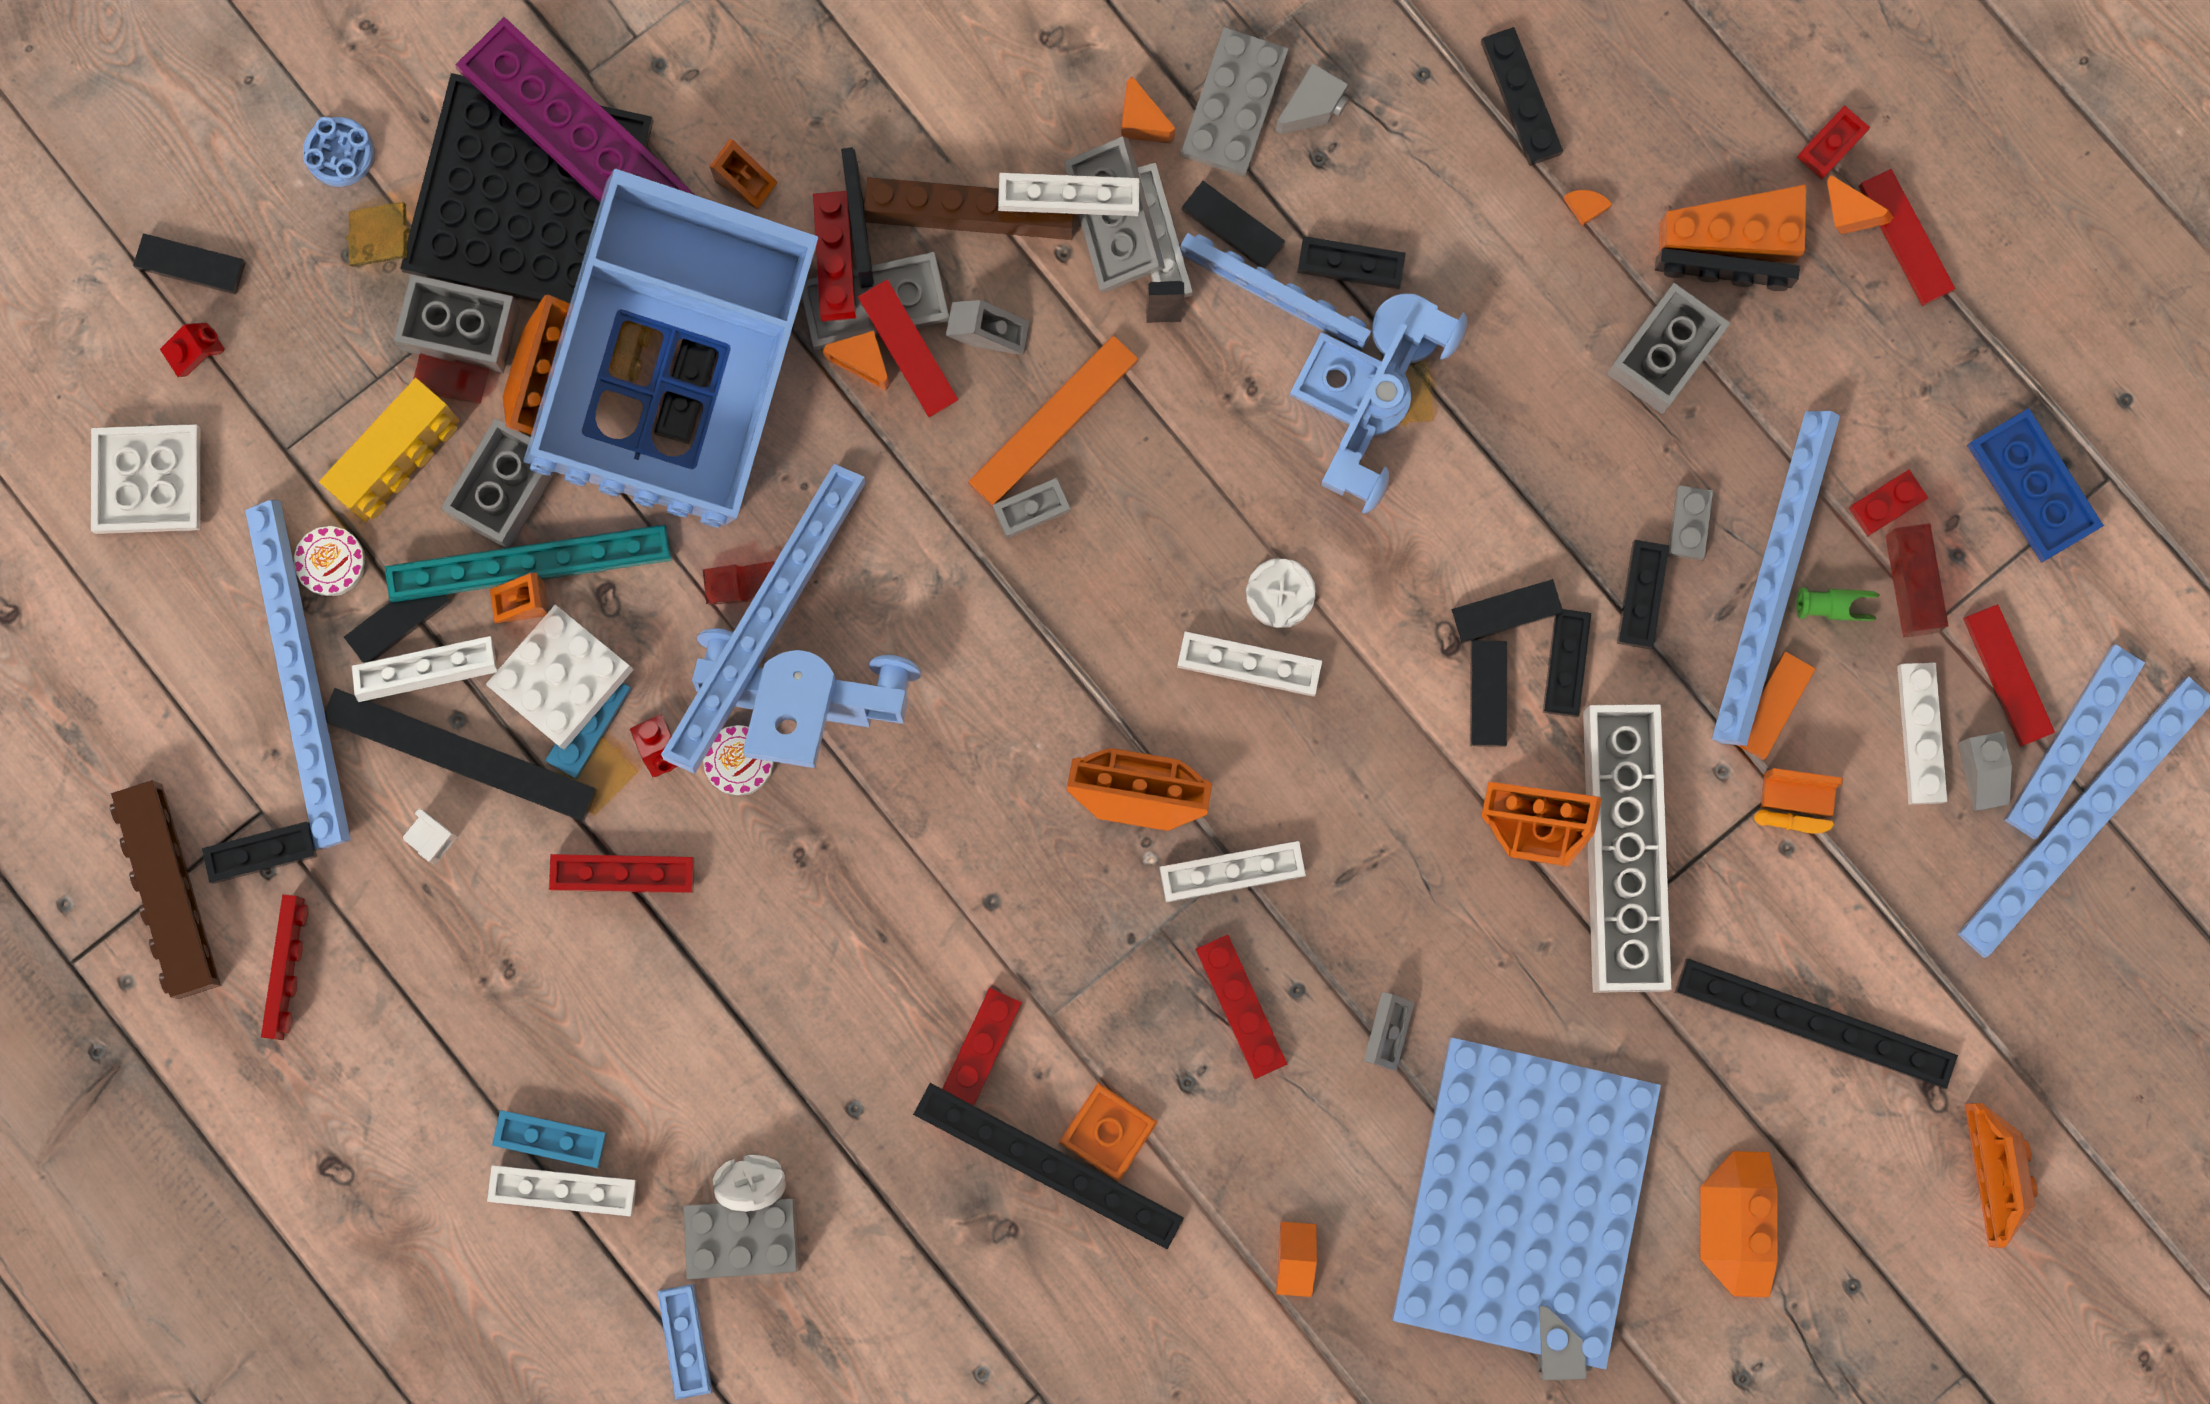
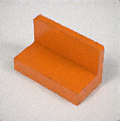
[1760,768,1843,817]

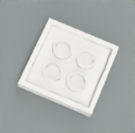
[91,424,201,534]
[486,605,634,750]

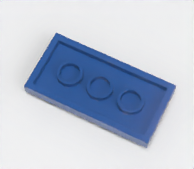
[1967,408,2104,563]

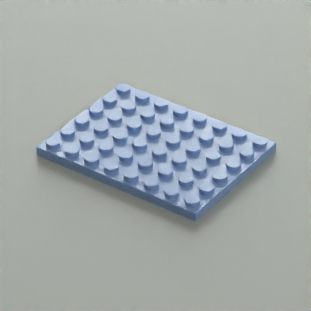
[1392,1037,1661,1370]

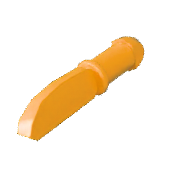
[1754,810,1834,834]

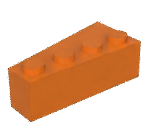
[1659,184,1806,263]

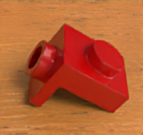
[160,322,225,377]
[630,714,678,777]

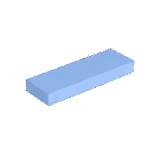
[657,1284,713,1400]

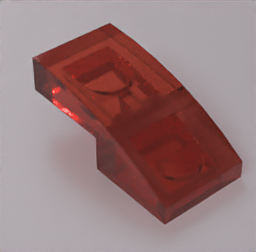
[413,353,489,404]
[703,561,775,605]

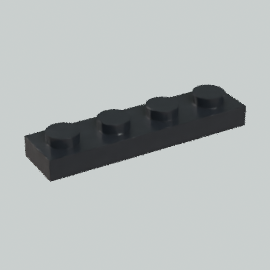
[1481,27,1563,166]
[1655,248,1800,291]

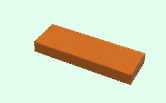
[1737,651,1816,760]

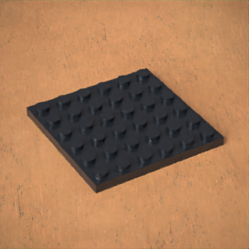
[400,73,654,303]

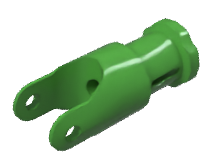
[1796,587,1880,621]

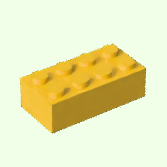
[318,377,460,523]

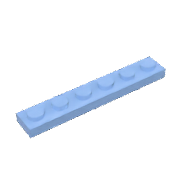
[1180,233,1371,351]
[2004,644,2145,839]

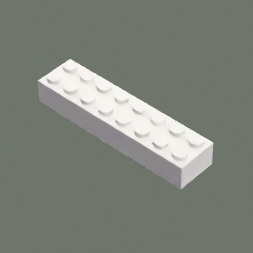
[1583,705,1672,993]

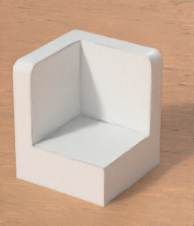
[403,808,458,865]

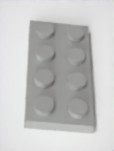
[1180,27,1289,177]
[1064,136,1165,292]
[802,252,949,350]

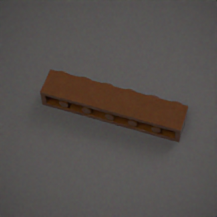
[864,177,1074,240]
[110,780,221,999]

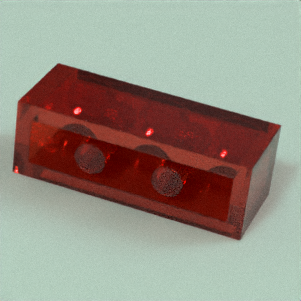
[1885,523,1949,638]

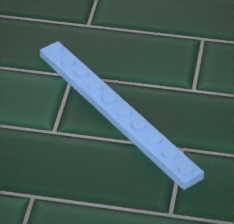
[1712,411,1840,746]
[661,464,866,774]
[245,500,351,850]
[1957,676,2210,958]

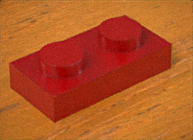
[1797,105,1870,180]
[1849,469,1928,537]

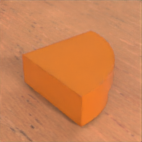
[1563,190,1612,226]

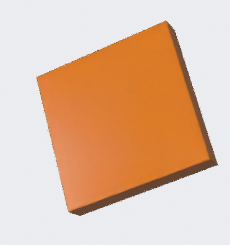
[1059,1083,1158,1182]

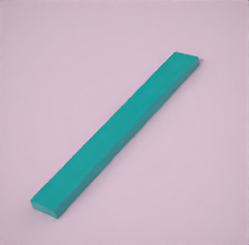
[384,524,672,603]

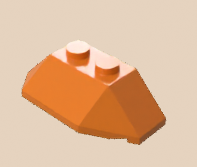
[502,294,570,436]
[1066,748,1212,831]
[1481,782,1602,867]
[1965,1103,2038,1248]
[1699,1151,1778,1297]

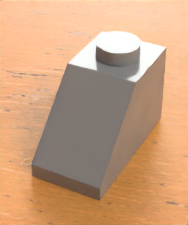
[1275,64,1349,134]
[946,300,1030,355]
[1958,731,2012,811]
[1538,1306,1592,1380]

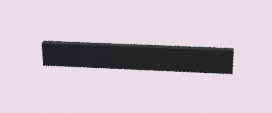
[325,688,597,822]
[1674,958,1958,1089]
[913,1083,1184,1250]

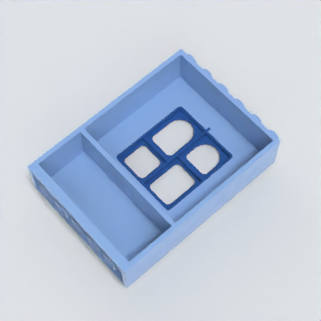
[523,169,818,528]

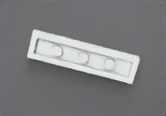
[1137,163,1193,298]
[998,173,1139,216]
[1177,632,1322,697]
[352,636,498,702]
[1897,662,1947,805]
[1159,841,1306,903]
[487,1165,637,1217]

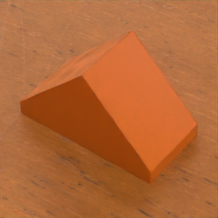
[1121,76,1176,143]
[709,139,777,209]
[1827,175,1894,234]
[823,331,889,391]
[490,573,549,624]
[1276,1221,1317,1297]

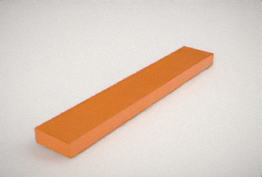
[968,335,1138,507]

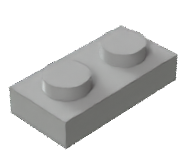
[993,478,1071,539]
[1668,485,1713,561]
[1364,992,1415,1071]

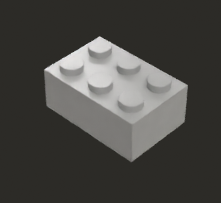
[394,274,520,373]
[1607,283,1731,415]
[441,418,555,548]
[683,1198,800,1280]

